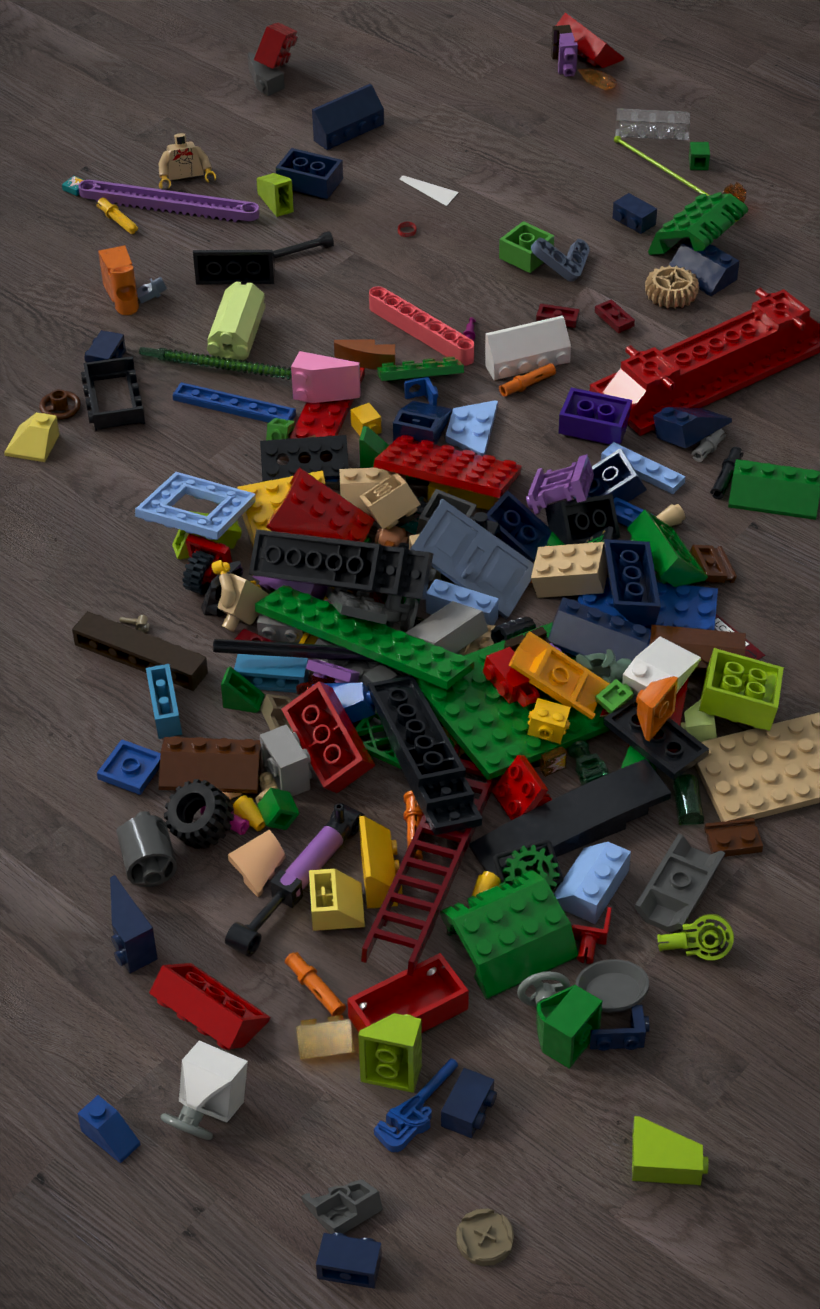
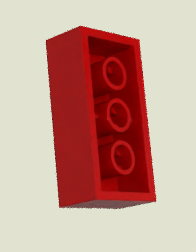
[281,681,376,793]

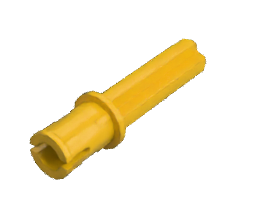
[97,198,138,234]

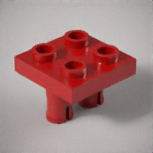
[492,755,552,820]

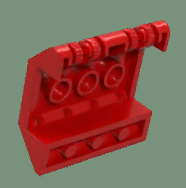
[266,468,375,542]

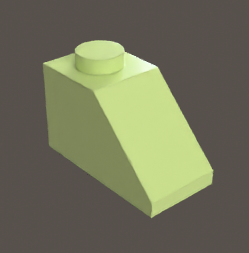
[681,699,717,742]

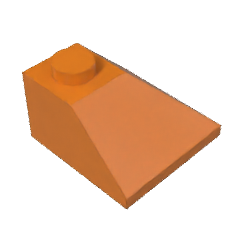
[636,676,678,742]

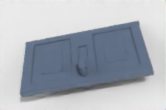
[410,499,534,619]

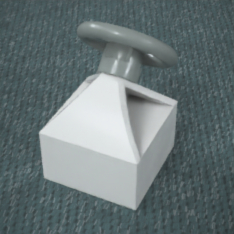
[160,1041,248,1140]

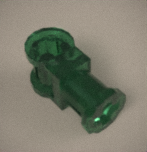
[568,740,609,786]

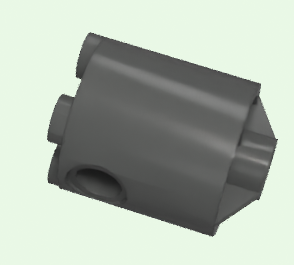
[116,811,177,887]

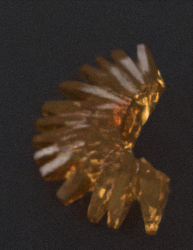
[578,69,617,90]

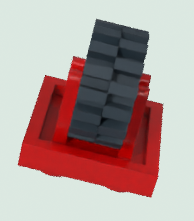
[182,534,232,595]

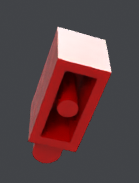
[483,647,540,707]

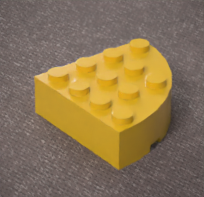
[237,471,325,547]

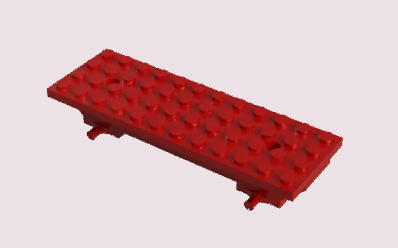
[589,287,820,436]

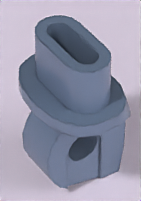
[137,276,167,303]

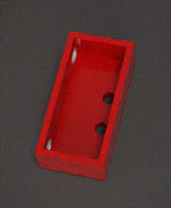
[347,953,469,1033]

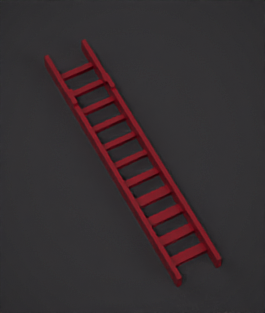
[361,744,498,976]

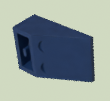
[393,401,453,445]

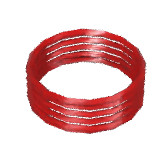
[398,222,417,237]

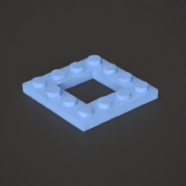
[135,472,256,540]

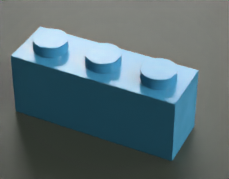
[234,654,309,693]
[146,664,183,739]

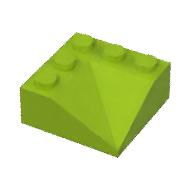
[699,648,784,731]

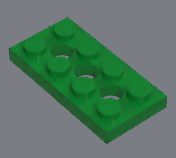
[377,356,464,381]

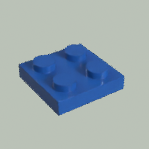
[97,739,161,795]

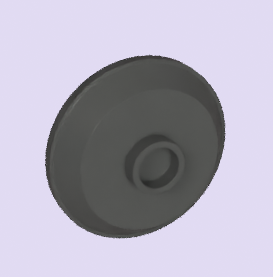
[576,959,649,1013]

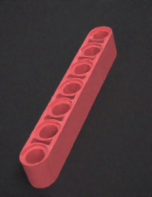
[369,286,474,366]

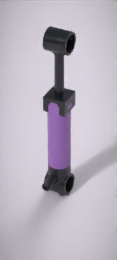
[225,803,364,957]

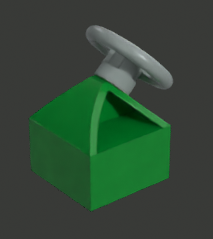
[517,971,602,1069]

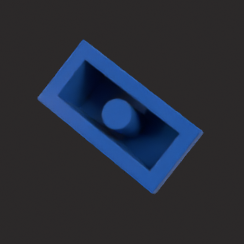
[77,1095,141,1163]

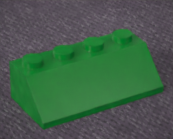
[728,459,820,520]
[627,509,708,587]

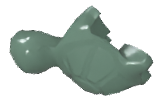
[576,649,632,684]

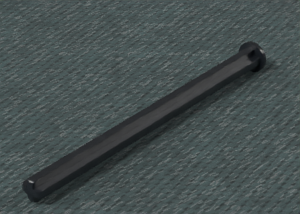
[213,638,378,662]

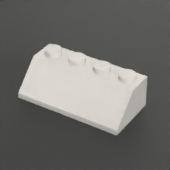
[485,315,571,380]

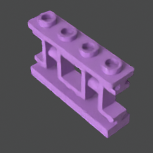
[526,454,594,514]

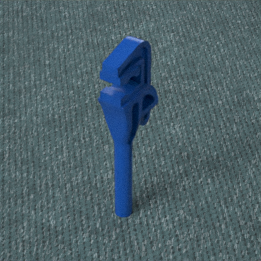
[374,1058,458,1152]

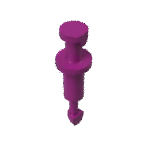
[462,317,476,341]

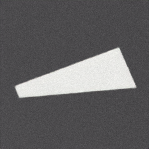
[400,175,459,206]

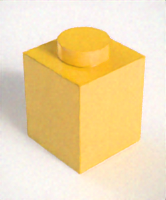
[350,403,382,436]

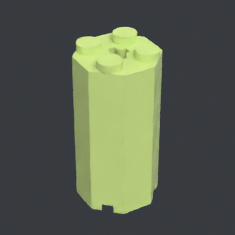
[207,282,265,363]

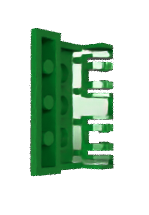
[648,192,748,255]
[440,870,578,1000]

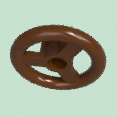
[39,389,81,420]

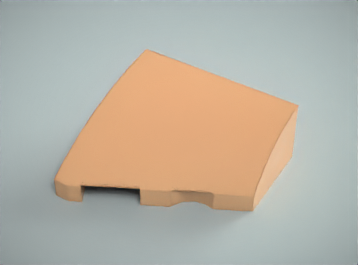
[228,830,285,897]

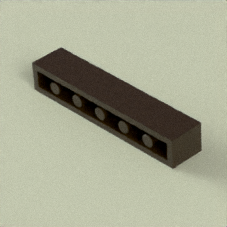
[72,611,208,691]

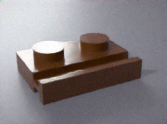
[690,545,737,583]
[704,818,763,857]

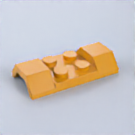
[509,631,610,719]

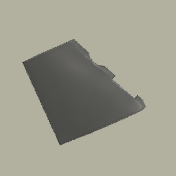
[301,1179,383,1234]

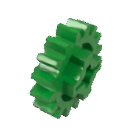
[503,845,560,889]

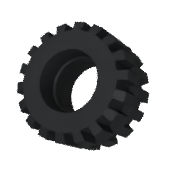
[164,779,234,849]

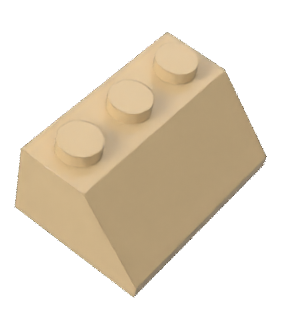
[339,467,406,516]

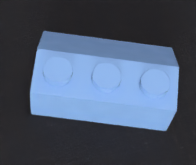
[554,842,631,924]

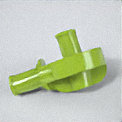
[657,914,734,960]

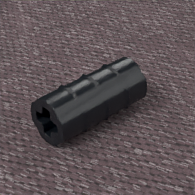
[491,616,536,644]

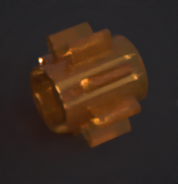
[723,182,747,203]

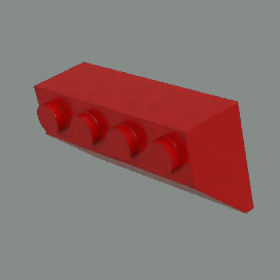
[556,12,624,68]
[149,963,271,1050]

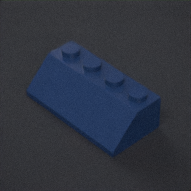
[312,84,384,150]
[604,539,661,626]
[548,597,651,662]

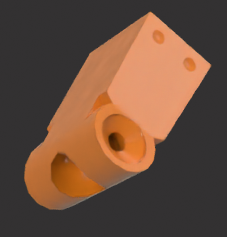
[98,245,139,315]

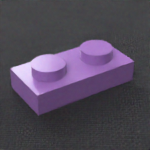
[306,659,360,683]

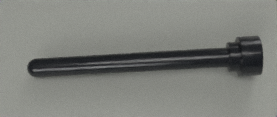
[273,231,334,258]

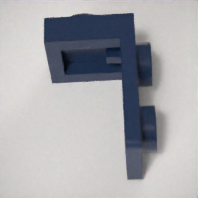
[589,1005,649,1051]

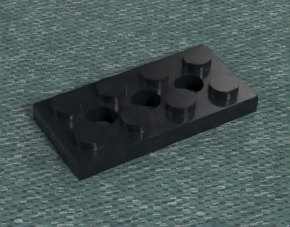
[260,435,349,482]
[604,695,709,780]

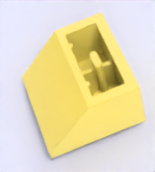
[309,869,365,931]

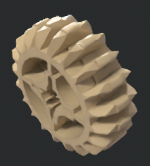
[645,265,699,309]

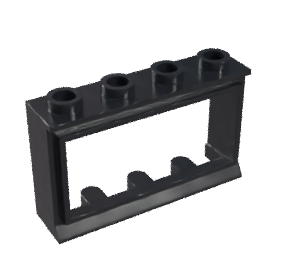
[81,356,145,432]

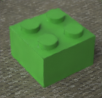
[499,221,554,273]

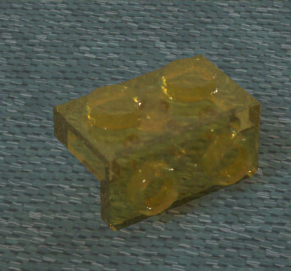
[296,1015,354,1060]

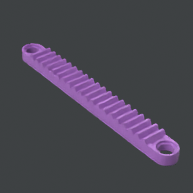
[78,180,260,222]

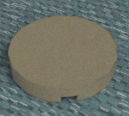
[456,1209,514,1266]

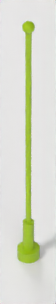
[614,136,740,222]

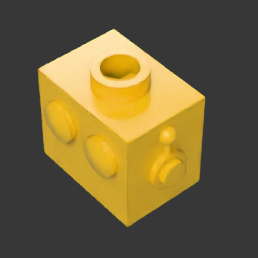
[527,698,571,744]

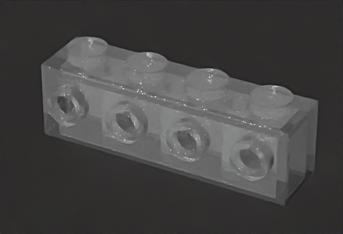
[615,108,690,141]

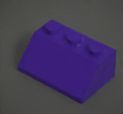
[559,387,632,445]

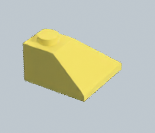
[4,412,60,462]

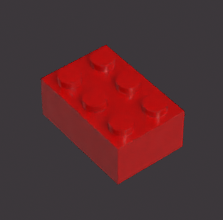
[254,22,298,69]

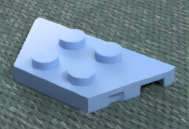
[445,400,498,456]

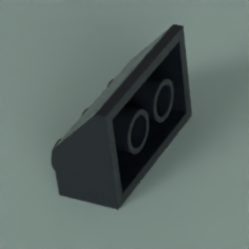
[545,494,621,545]

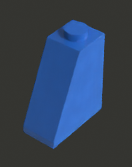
[312,682,375,723]

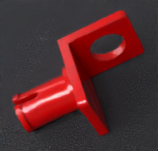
[572,907,612,964]

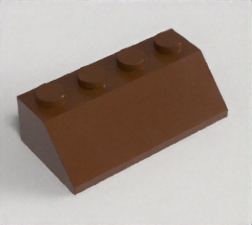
[650,624,746,676]
[159,736,263,794]

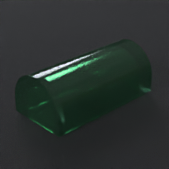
[673,774,704,825]

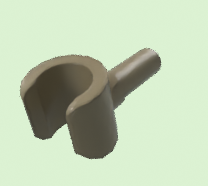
[119,615,150,633]

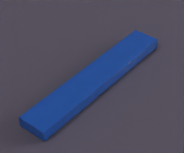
[173,382,296,423]

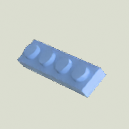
[601,442,686,494]

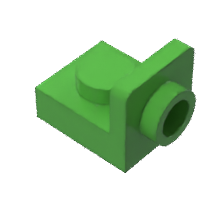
[266,418,295,440]
[595,679,634,713]

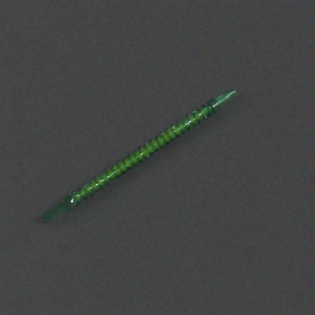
[139,347,292,380]

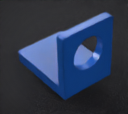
[404,377,438,406]

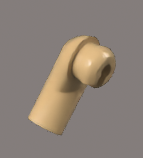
[256,772,278,803]

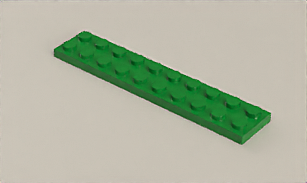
[255,585,475,690]

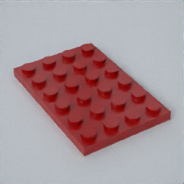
[373,435,522,498]

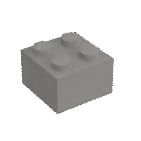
[260,724,312,797]

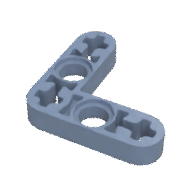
[531,238,590,282]

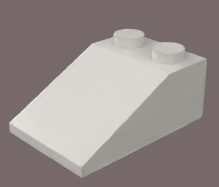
[622,637,701,696]

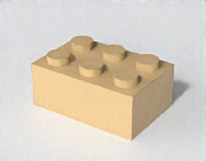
[359,473,421,529]
[531,542,608,598]

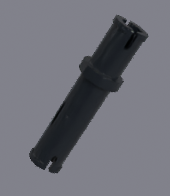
[710,447,744,499]

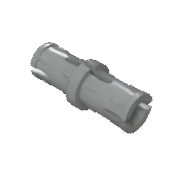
[691,429,726,462]

